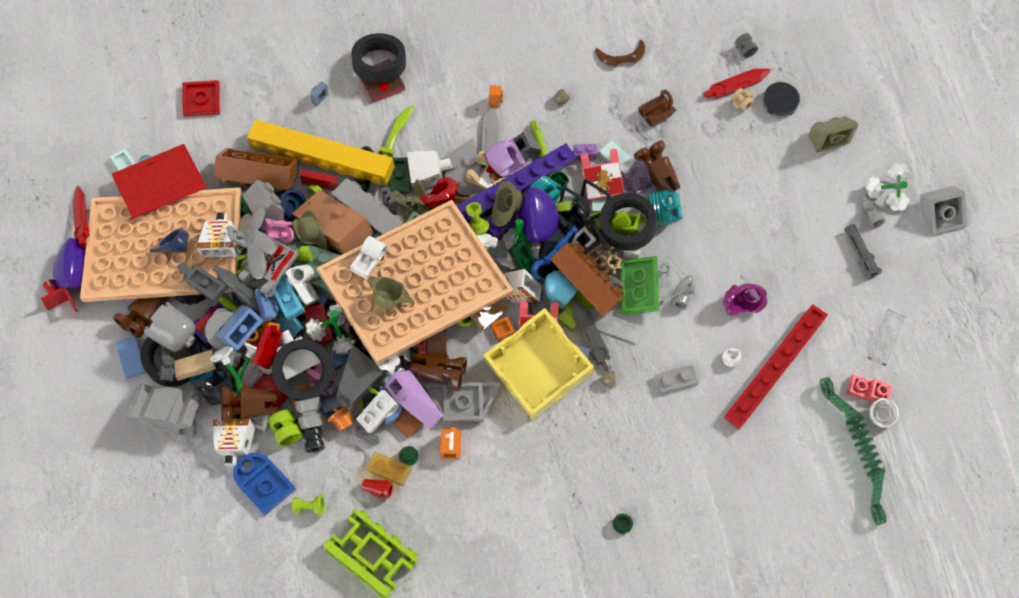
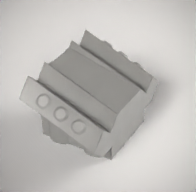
[124,383,203,435]

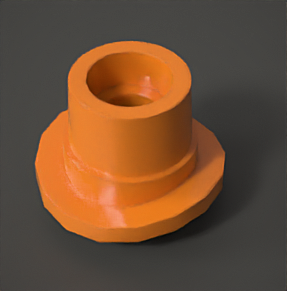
[326,407,354,432]

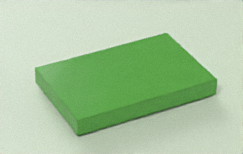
[620,256,660,315]

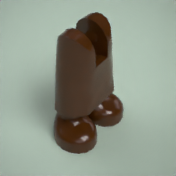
[633,140,680,193]
[113,296,169,338]
[408,353,467,392]
[221,386,278,424]

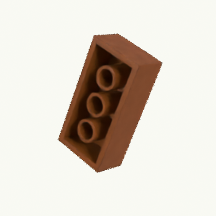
[214,148,298,191]
[550,242,625,316]

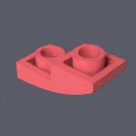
[846,374,892,402]

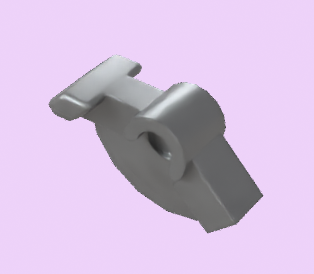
[355,415,380,445]

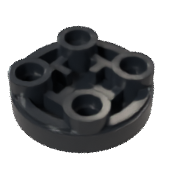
[763,82,800,116]

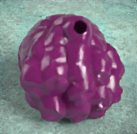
[722,283,768,316]

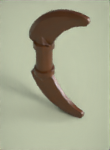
[595,40,645,66]

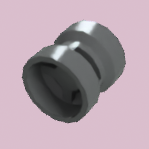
[734,33,758,58]

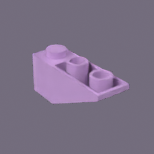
[384,370,443,429]

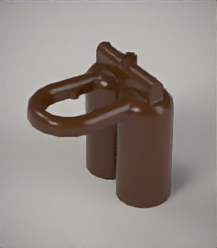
[638,89,676,127]

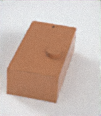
[292,190,374,255]

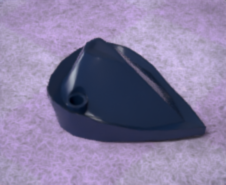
[276,189,306,222]
[149,227,190,253]

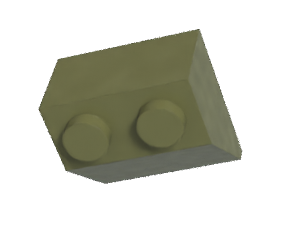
[808,116,858,153]

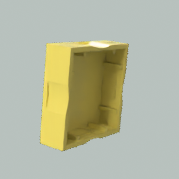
[483,308,594,420]

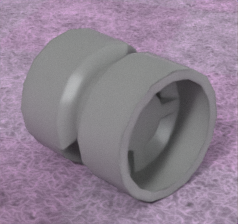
[294,396,325,429]

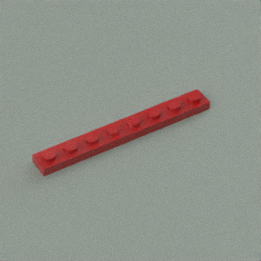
[724,304,828,430]

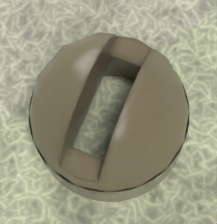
[555,89,570,105]
[602,371,615,386]

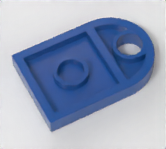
[233,453,296,516]

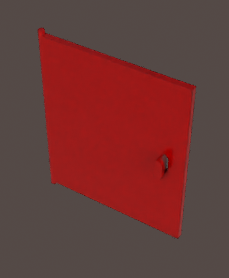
[112,144,209,220]

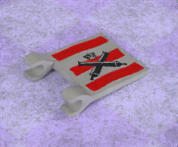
[238,236,299,297]

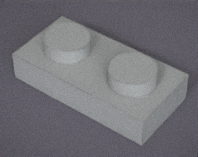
[655,365,698,395]

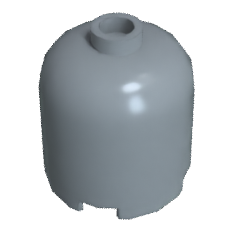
[144,302,196,352]

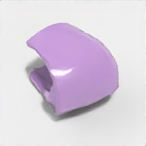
[486,139,525,176]

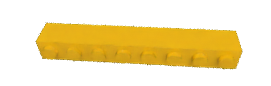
[247,119,395,186]

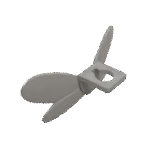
[226,206,277,279]

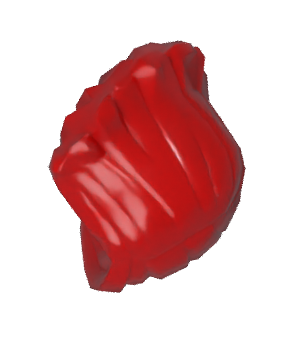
[420,177,458,210]

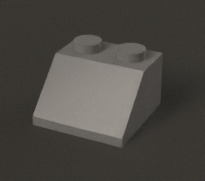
[243,180,284,223]
[920,186,967,235]

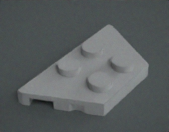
[441,138,484,198]
[425,382,501,423]

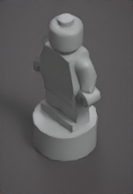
[860,195,885,228]
[673,275,695,310]

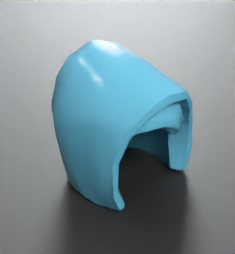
[545,270,579,310]

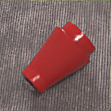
[361,479,393,500]

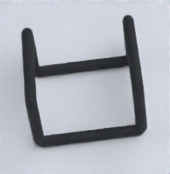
[559,179,611,222]

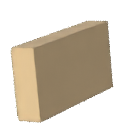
[174,350,216,381]

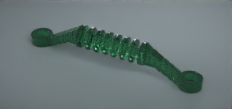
[819,377,887,525]

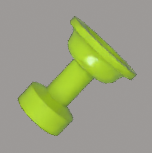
[466,202,489,235]
[292,493,325,518]

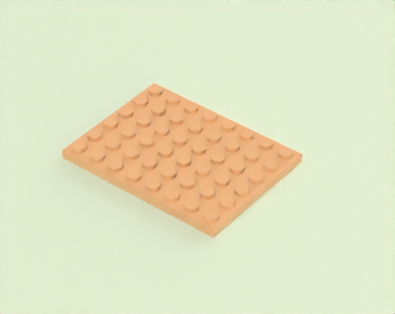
[80,188,242,302]
[317,200,513,365]

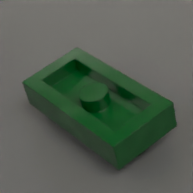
[390,157,409,194]
[508,240,536,276]

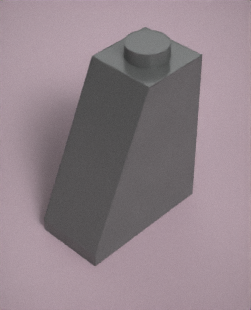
[336,346,384,410]

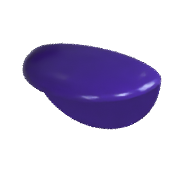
[519,187,559,243]
[53,238,86,289]

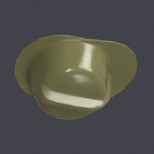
[491,181,523,227]
[292,210,327,250]

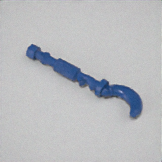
[530,226,578,280]

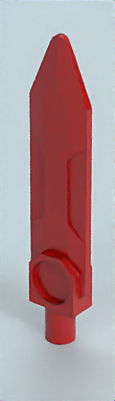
[704,69,771,99]
[72,186,90,248]

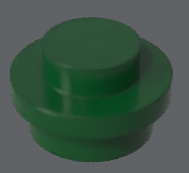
[552,171,569,187]
[399,446,419,466]
[613,514,633,534]

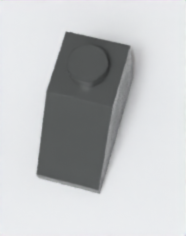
[512,132,541,161]

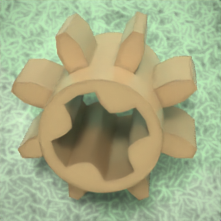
[732,88,754,110]
[598,251,622,275]

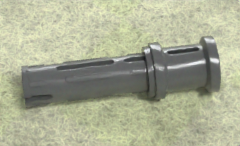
[844,224,882,279]

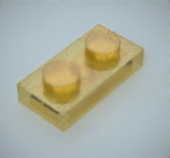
[366,452,412,487]

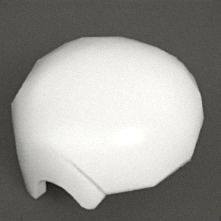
[869,398,899,428]

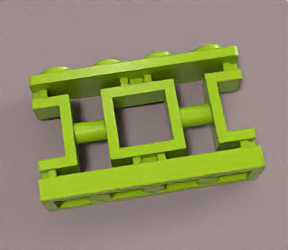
[322,508,419,598]

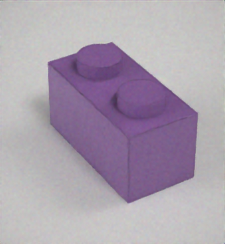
[573,144,597,160]

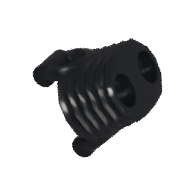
[558,200,591,237]
[194,362,236,405]

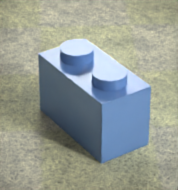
[216,305,264,351]

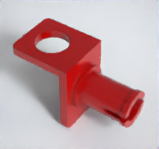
[41,279,78,312]

